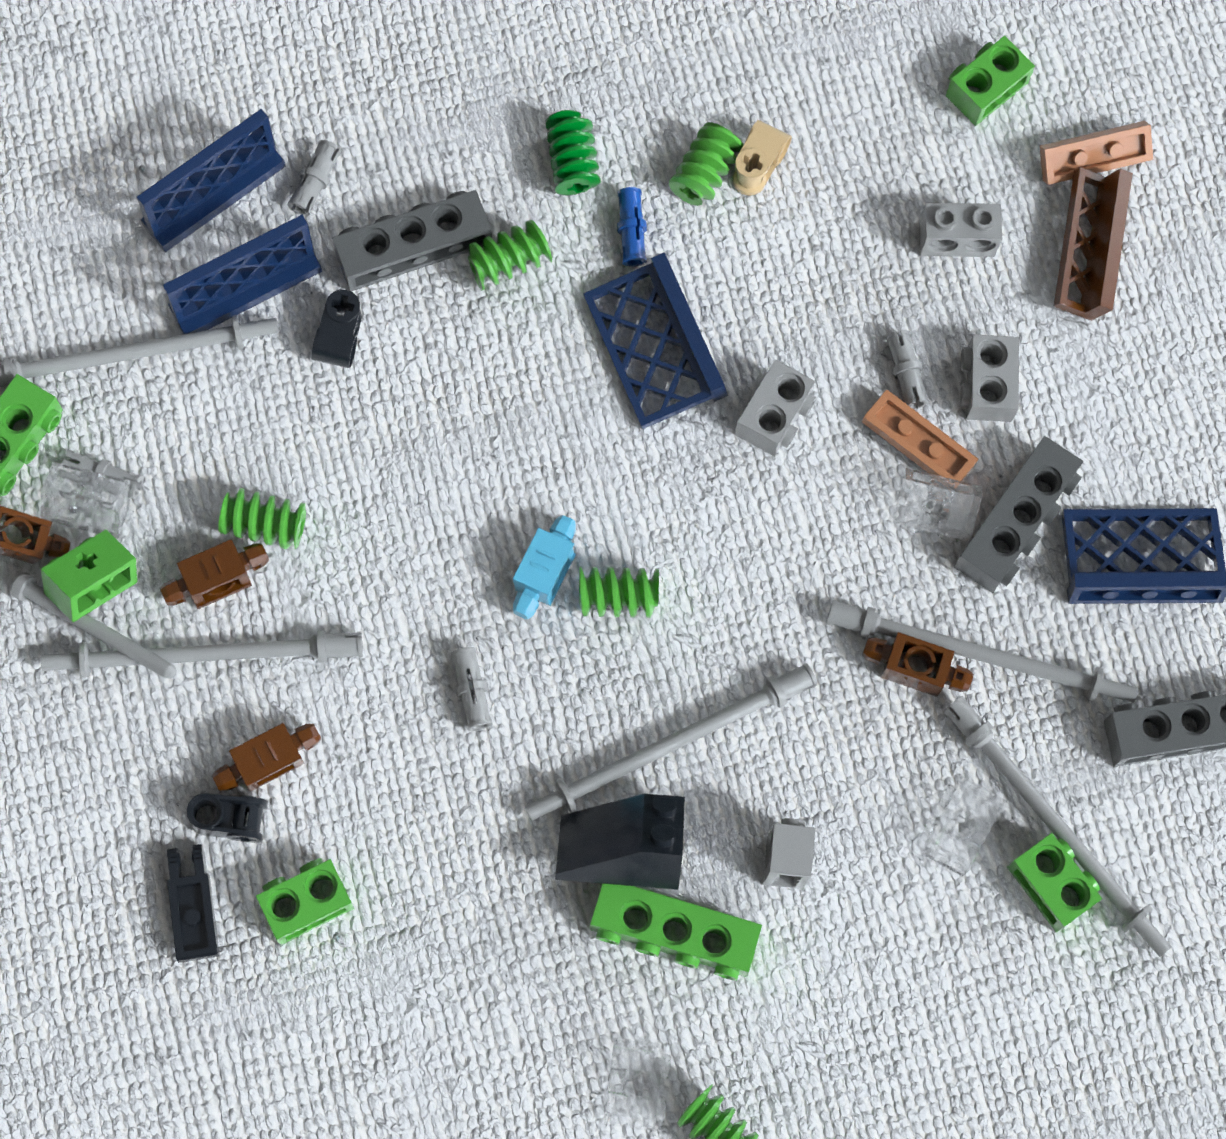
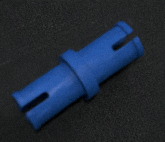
[617,187,647,267]

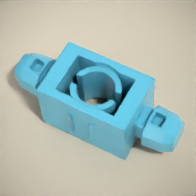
[513,515,576,620]

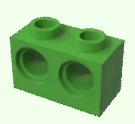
[945,36,1035,126]
[1007,833,1103,933]
[256,858,355,945]

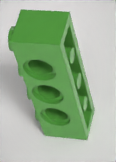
[0,374,63,497]
[590,884,762,981]

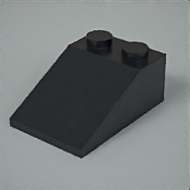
[555,793,685,890]

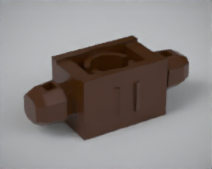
[0,506,71,564]
[160,539,269,609]
[862,632,974,697]
[212,723,321,792]

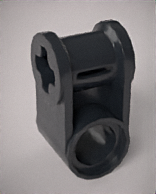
[311,289,362,368]
[186,793,268,843]

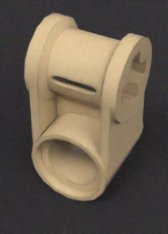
[733,120,792,196]

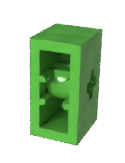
[41,529,138,622]

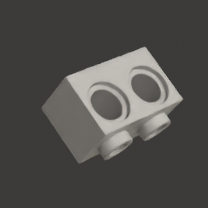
[919,203,1003,257]
[960,334,1019,422]
[735,359,817,457]
[763,818,816,889]

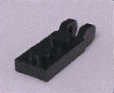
[167,844,220,963]

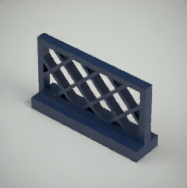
[136,109,286,253]
[163,214,322,334]
[583,252,728,429]
[1061,508,1226,604]

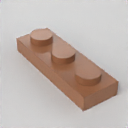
[1039,121,1153,185]
[862,390,978,492]

